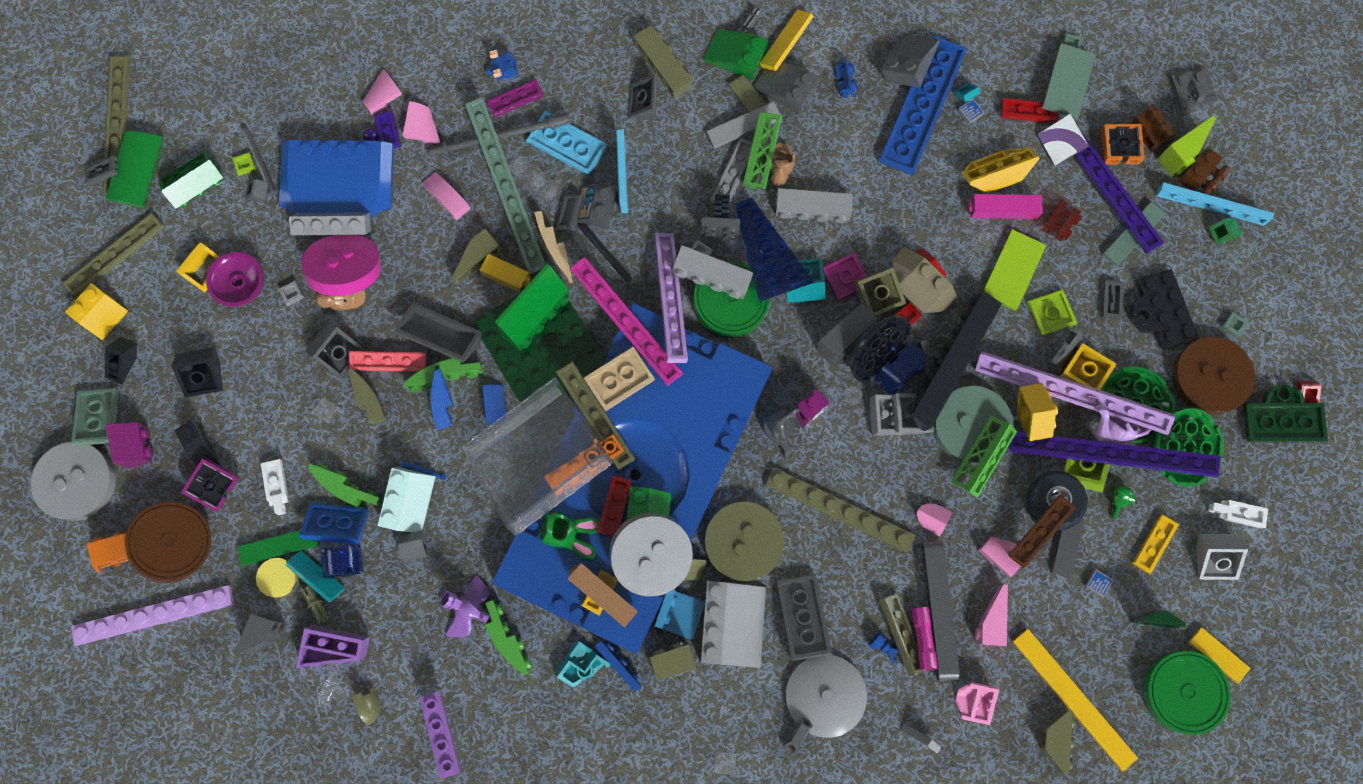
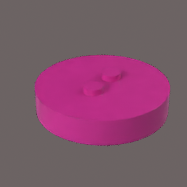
[301,235,381,296]

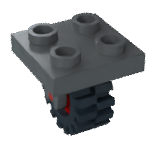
[701,194,740,240]

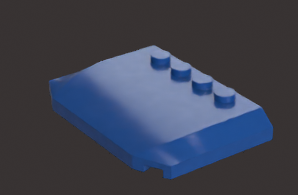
[279,140,394,217]

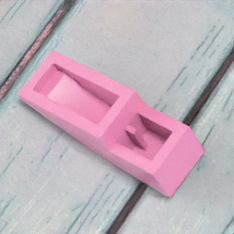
[421,172,470,220]

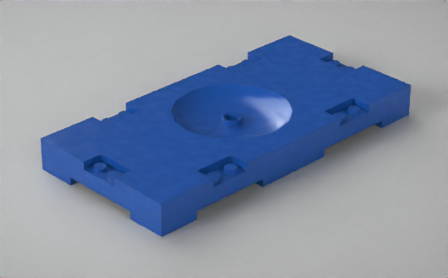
[491,303,773,655]

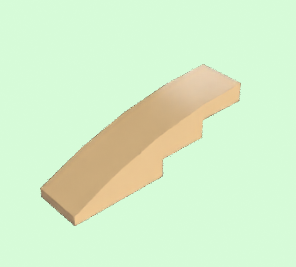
[534,211,573,283]

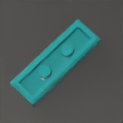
[285,551,345,603]

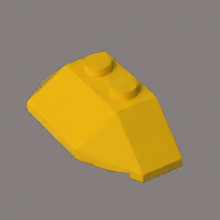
[961,147,1039,193]

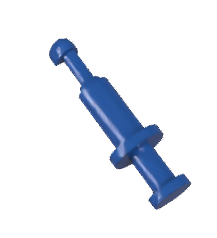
[401,459,447,480]

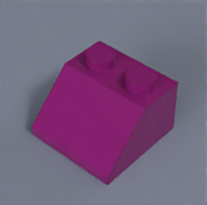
[105,423,153,469]

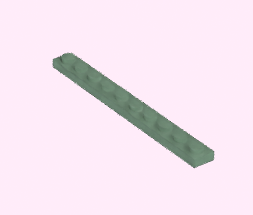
[465,97,546,276]

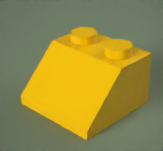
[65,283,128,340]

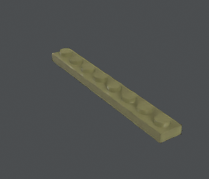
[765,468,916,554]

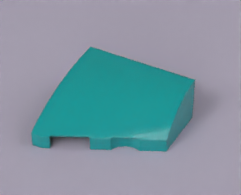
[554,639,611,687]

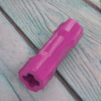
[912,607,938,671]

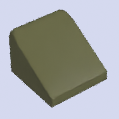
[684,559,706,581]

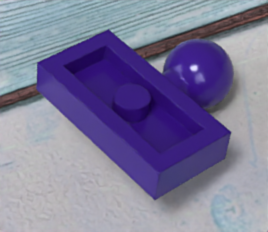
[363,111,402,149]

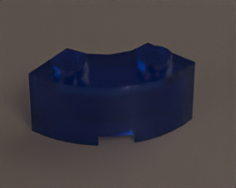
[874,342,930,395]

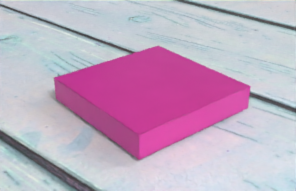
[823,253,867,302]

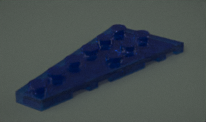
[735,197,814,301]

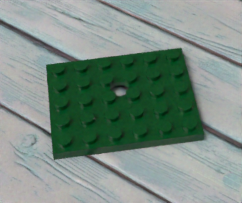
[471,293,606,418]

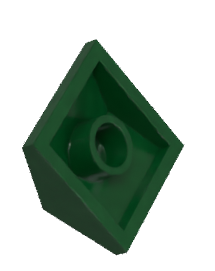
[1131,610,1186,628]

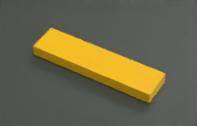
[760,10,813,71]

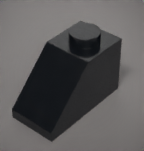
[105,336,137,385]

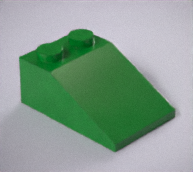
[703,29,768,81]

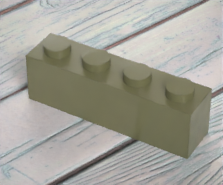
[633,25,693,99]

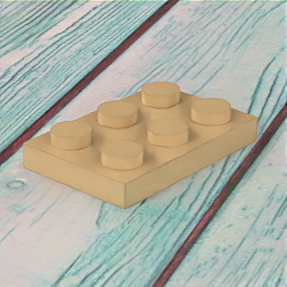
[584,347,655,412]

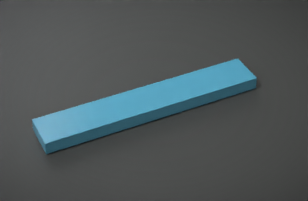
[1156,182,1274,226]

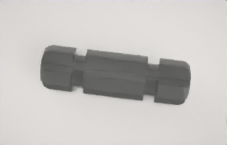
[736,7,761,33]

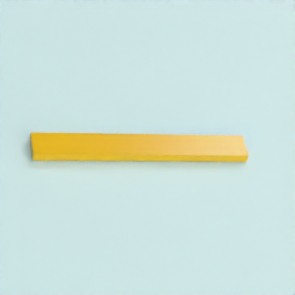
[1012,629,1138,771]

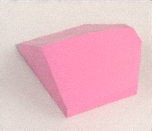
[956,682,999,725]

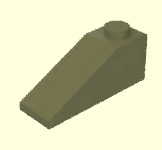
[452,229,501,285]

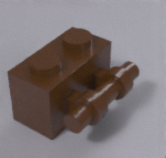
[1131,104,1176,153]
[1178,147,1230,195]

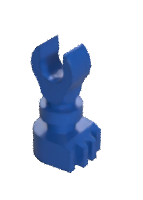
[868,632,900,664]

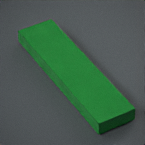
[238,530,320,566]

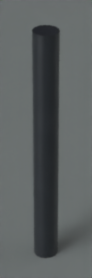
[580,224,633,283]

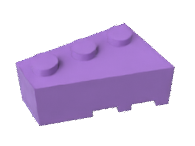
[296,625,370,668]

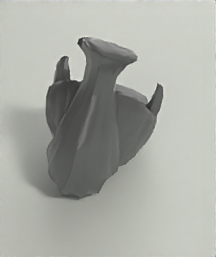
[762,408,801,458]

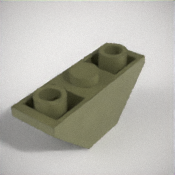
[1040,710,1075,775]

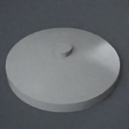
[786,655,867,738]

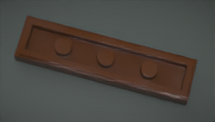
[1008,494,1076,568]

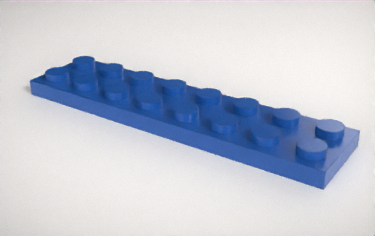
[879,35,967,176]

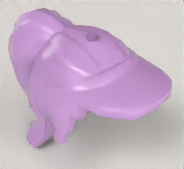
[1095,404,1151,444]

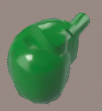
[1111,485,1135,519]

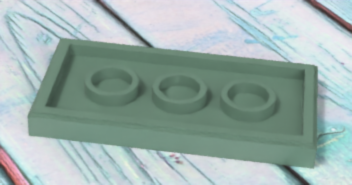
[1042,43,1096,119]

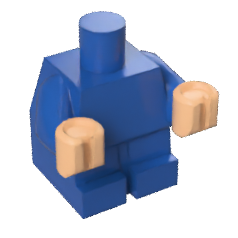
[486,50,519,80]

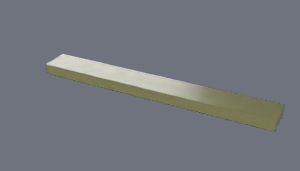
[103,56,130,194]

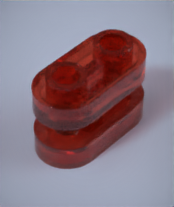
[1042,199,1082,242]

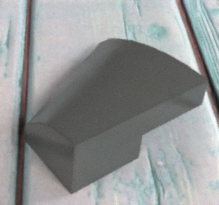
[1047,326,1083,375]

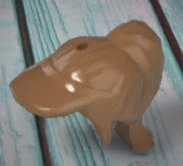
[765,143,795,188]
[312,289,366,311]

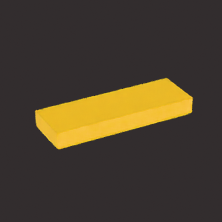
[1132,514,1179,574]
[1187,627,1250,684]

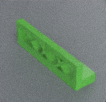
[743,112,782,190]
[951,416,1017,498]

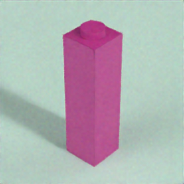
[968,194,1043,219]

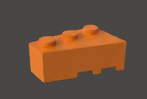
[87,531,128,573]

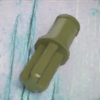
[301,586,328,624]

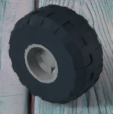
[1025,471,1088,531]

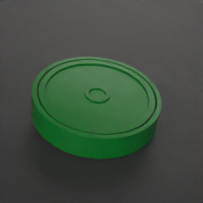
[692,261,770,338]
[1143,651,1231,735]

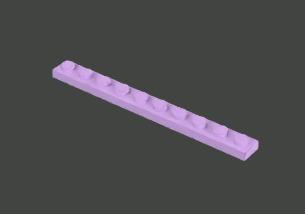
[975,351,1176,435]

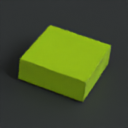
[232,152,256,176]

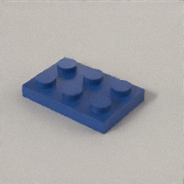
[299,502,369,545]

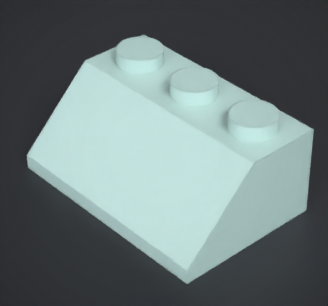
[378,467,436,533]

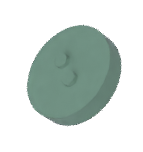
[934,386,1014,464]

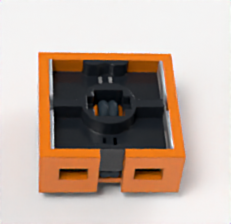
[1100,124,1145,165]

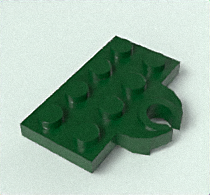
[1243,385,1328,443]

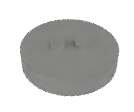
[31,442,116,521]
[609,512,693,596]

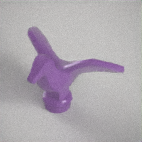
[440,576,490,637]

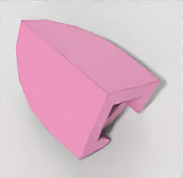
[917,504,953,536]

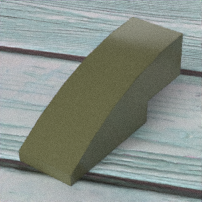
[348,369,388,425]

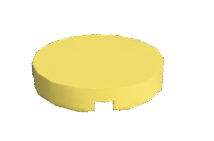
[256,558,297,598]

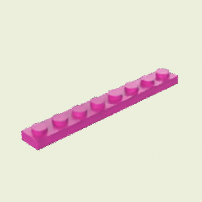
[569,257,683,386]

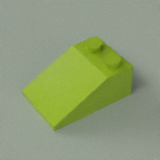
[1157,116,1216,176]

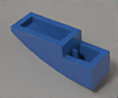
[431,365,453,430]

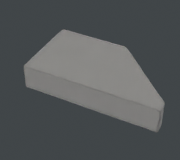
[900,724,941,754]

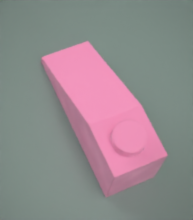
[975,585,1008,646]

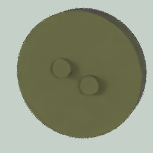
[705,502,784,582]

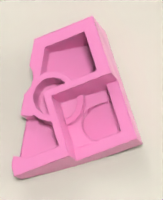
[362,70,402,116]
[403,101,441,145]
[978,536,1021,577]

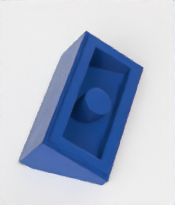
[482,385,507,425]

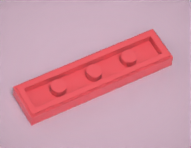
[349,351,427,372]

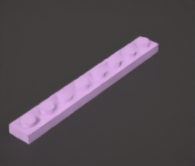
[654,233,688,363]
[71,585,234,646]

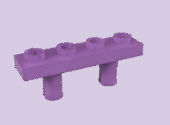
[419,691,461,779]

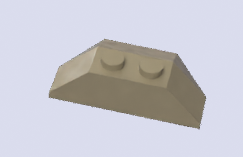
[891,247,958,313]

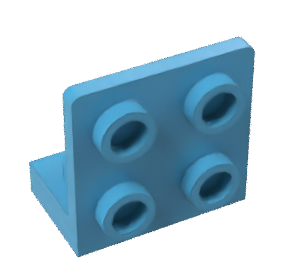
[655,589,705,640]

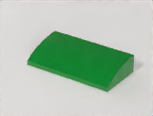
[106,131,164,209]

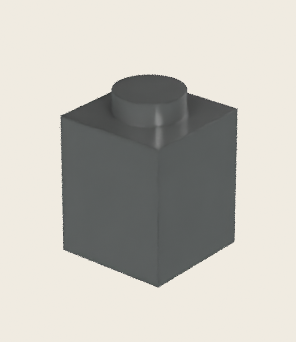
[396,530,428,562]

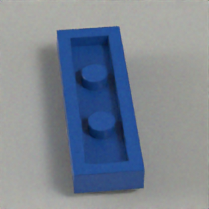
[595,641,642,692]

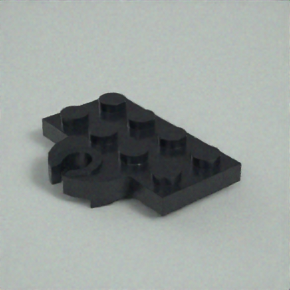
[1130,269,1200,350]

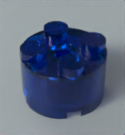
[320,544,364,579]

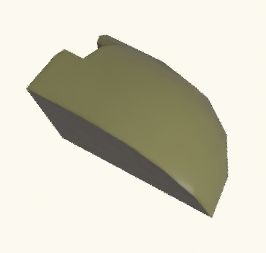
[351,687,381,726]

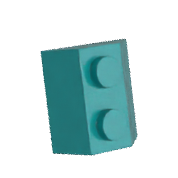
[784,258,826,303]

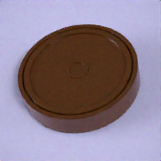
[1172,337,1255,415]
[125,502,211,584]

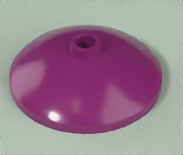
[206,252,264,307]

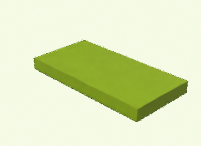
[983,229,1046,311]

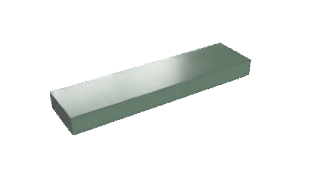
[1103,202,1166,267]

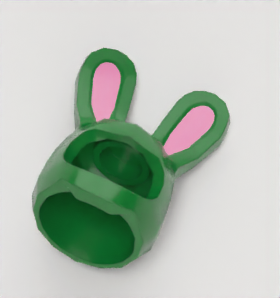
[539,511,600,560]

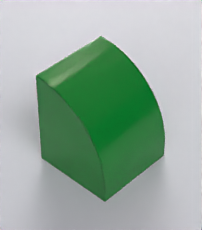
[1209,218,1243,244]

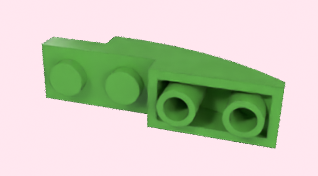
[404,358,483,393]
[308,463,383,507]
[485,600,532,675]

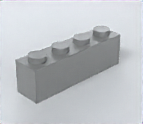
[775,188,853,223]
[289,212,371,235]
[672,245,753,299]

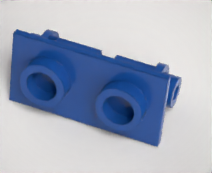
[835,57,858,98]

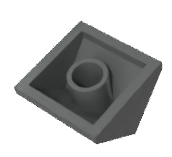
[628,74,658,120]

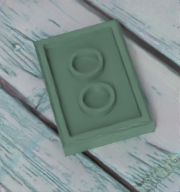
[71,388,118,446]

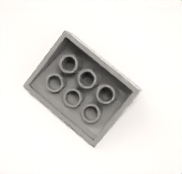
[701,581,766,668]

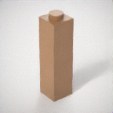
[568,563,638,627]

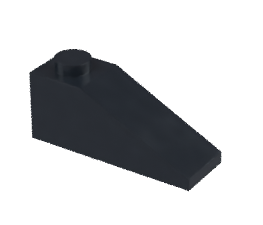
[174,420,223,467]

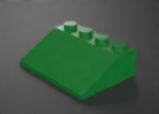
[495,263,570,351]

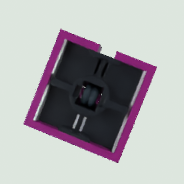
[181,457,240,512]

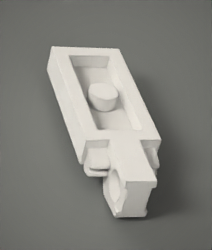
[261,459,289,515]
[1208,500,1268,529]

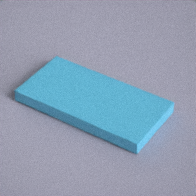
[526,111,608,176]
[616,129,628,213]

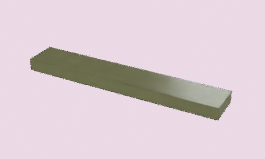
[62,212,165,298]
[556,361,635,470]

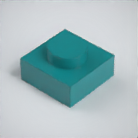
[954,82,980,102]

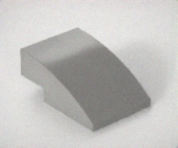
[869,393,935,436]

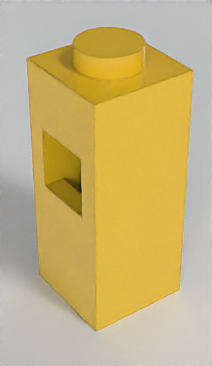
[480,254,532,293]

